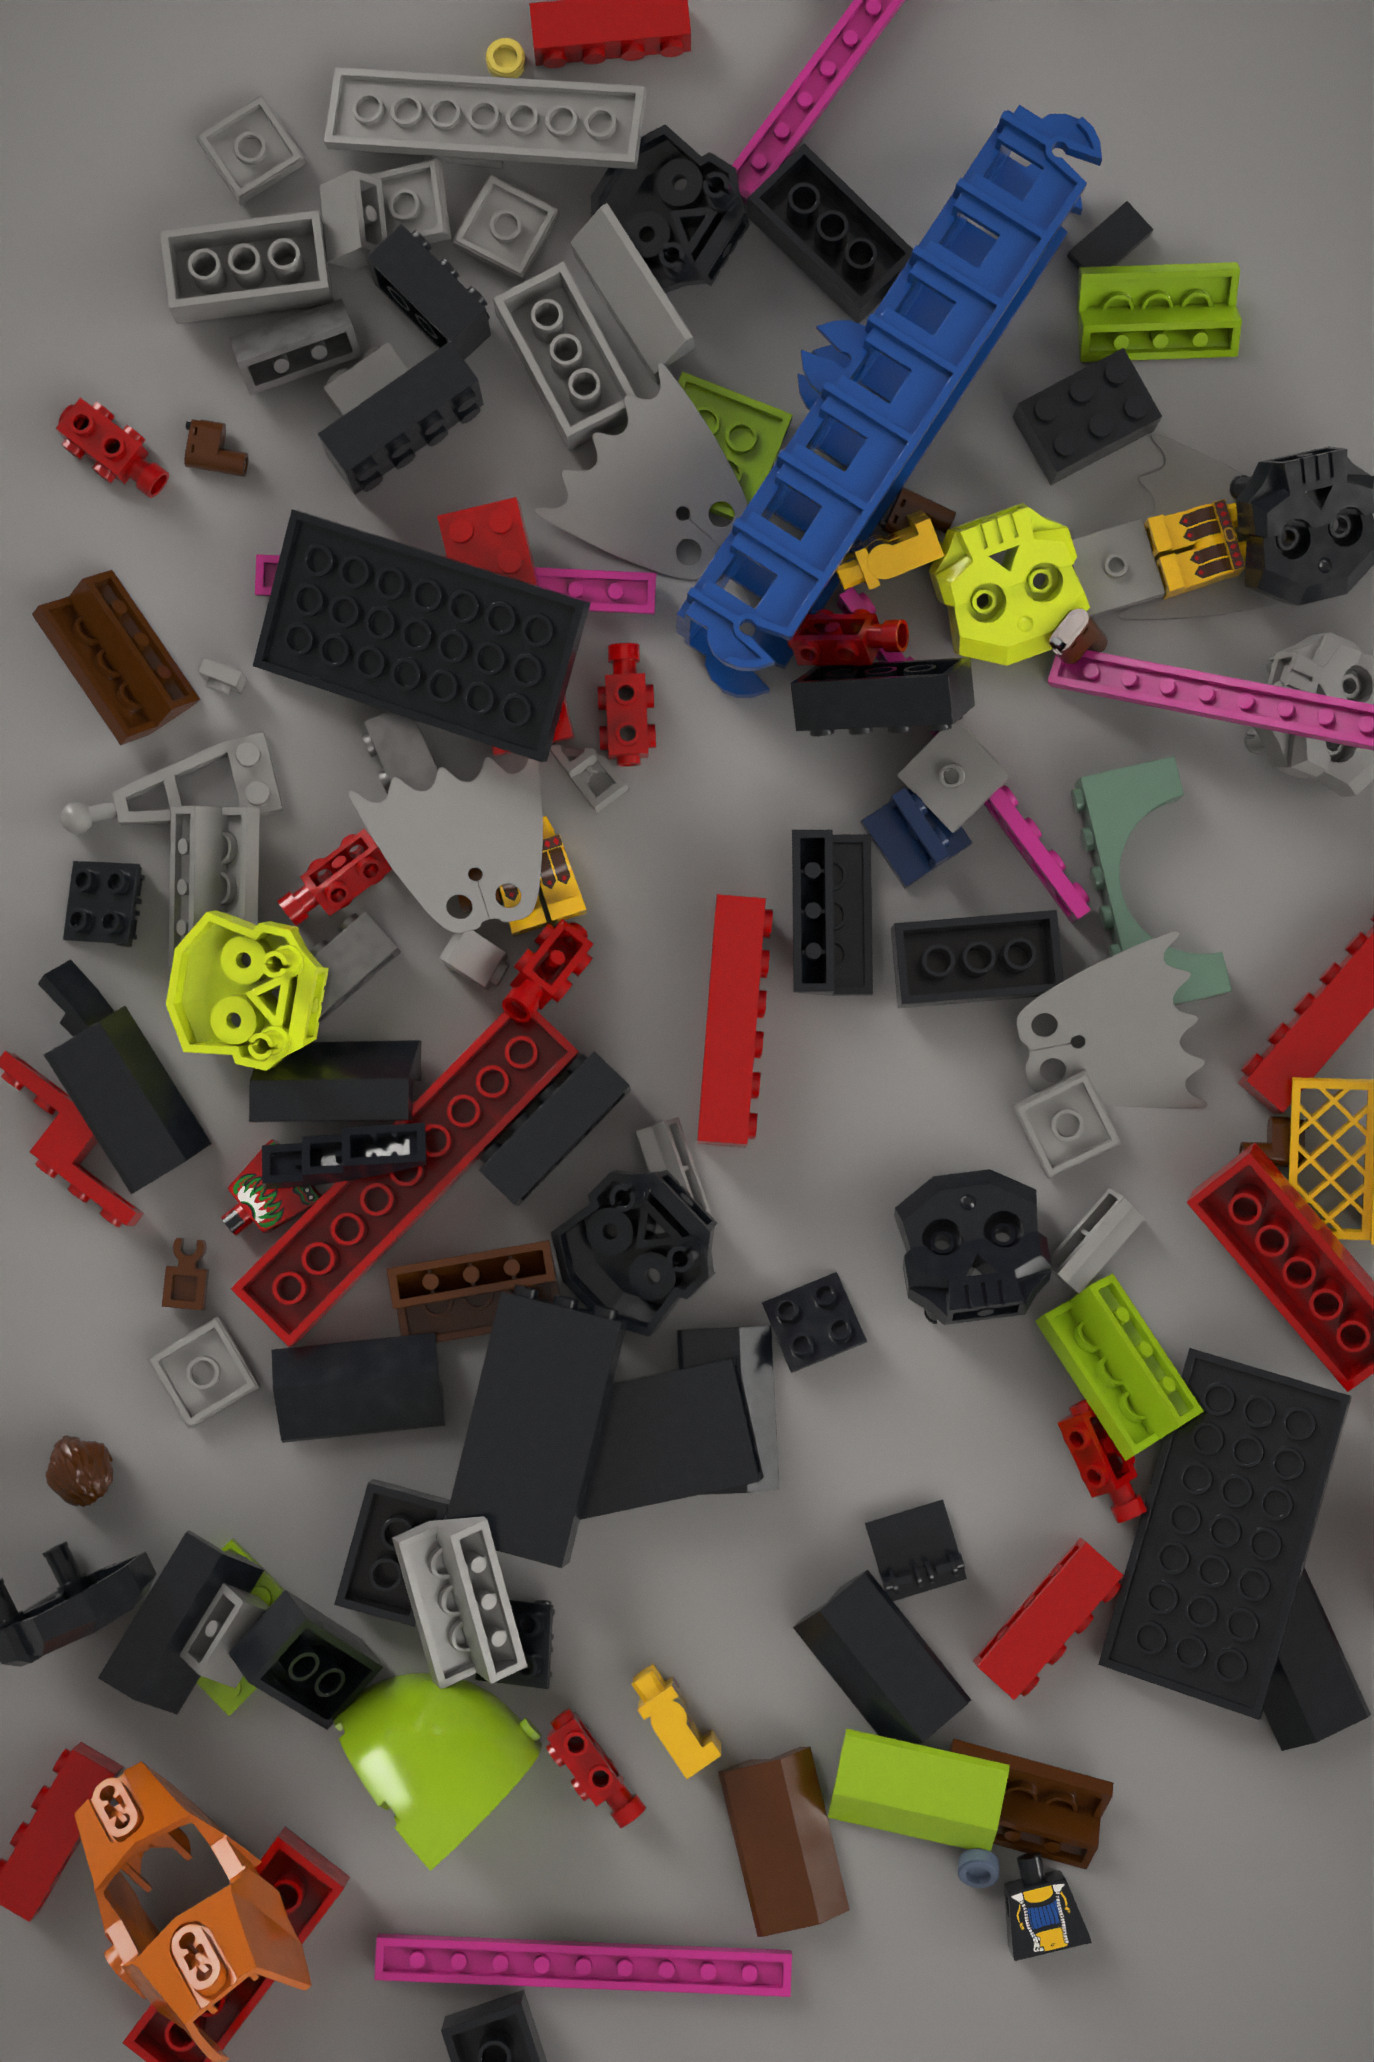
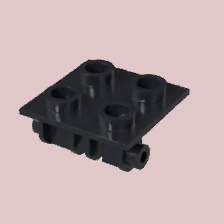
[63,861,145,947]
[762,1272,867,1373]
[865,1499,967,1601]
[475,1600,555,1689]

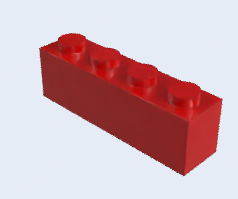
[529,0,691,68]
[973,1538,1124,1700]
[0,1742,124,1922]

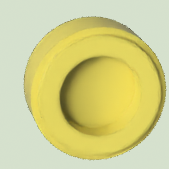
[486,38,526,78]

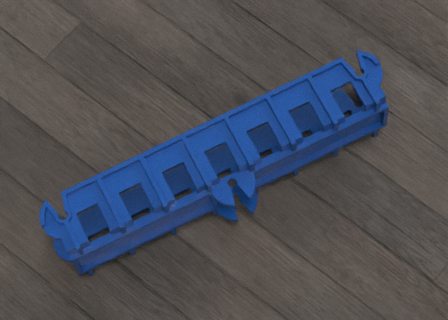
[676,105,1102,698]

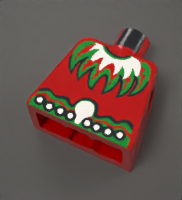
[221,1139,322,1236]

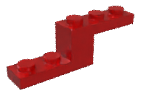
[0,1051,144,1228]

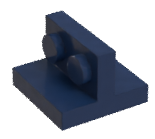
[860,788,973,889]

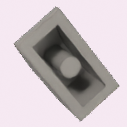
[440,930,510,991]

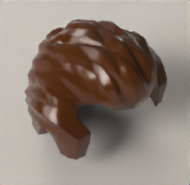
[46,1435,113,1507]

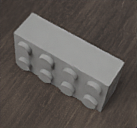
[159,210,334,324]
[493,262,637,451]

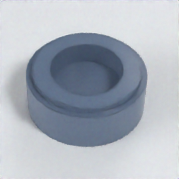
[958,1849,1000,1888]

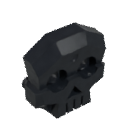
[590,124,750,293]
[1229,446,1374,606]
[894,1169,1052,1325]
[551,1170,717,1337]
[0,1541,157,1667]

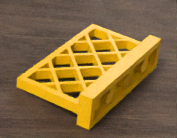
[1288,1077,1374,1245]

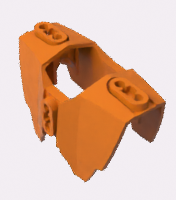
[75,1761,312,2062]

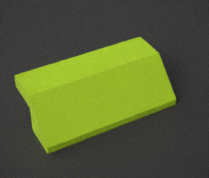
[1077,262,1242,362]
[1035,1273,1204,1461]
[827,1728,1010,1852]

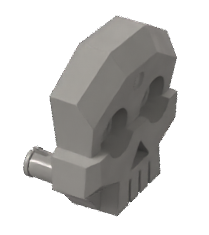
[1244,633,1374,797]

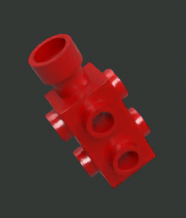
[55,397,169,498]
[787,609,909,666]
[597,643,656,767]
[277,829,393,926]
[502,919,593,1023]
[1057,1399,1147,1523]
[546,1708,646,1828]

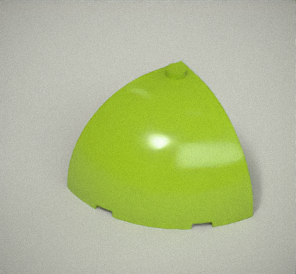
[334,1673,542,1871]

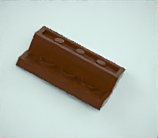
[32,570,200,745]
[386,1240,560,1343]
[948,1738,1114,1870]
[718,1747,850,1937]

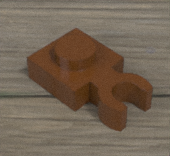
[162,1238,209,1310]

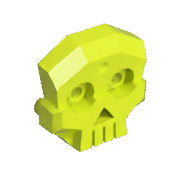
[929,503,1090,666]
[166,910,329,1071]

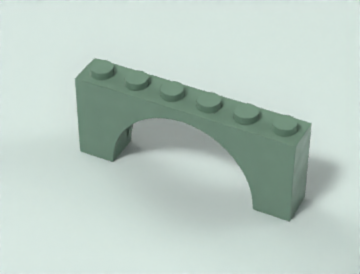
[1071,756,1232,1006]

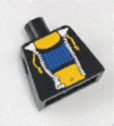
[1004,1852,1092,1961]

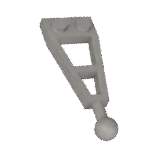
[61,732,284,834]

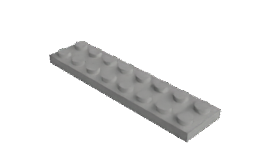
[324,67,647,169]

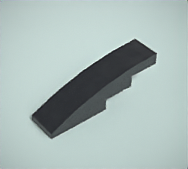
[38,959,114,1037]
[262,1123,427,1190]

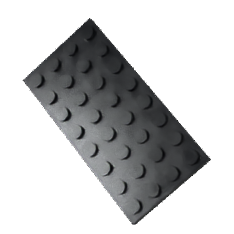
[253,509,591,762]
[1098,1348,1352,1720]

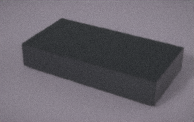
[1067,201,1154,269]

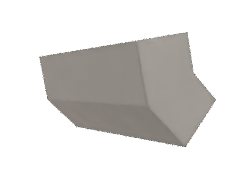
[635,1117,711,1214]
[1050,1188,1146,1294]

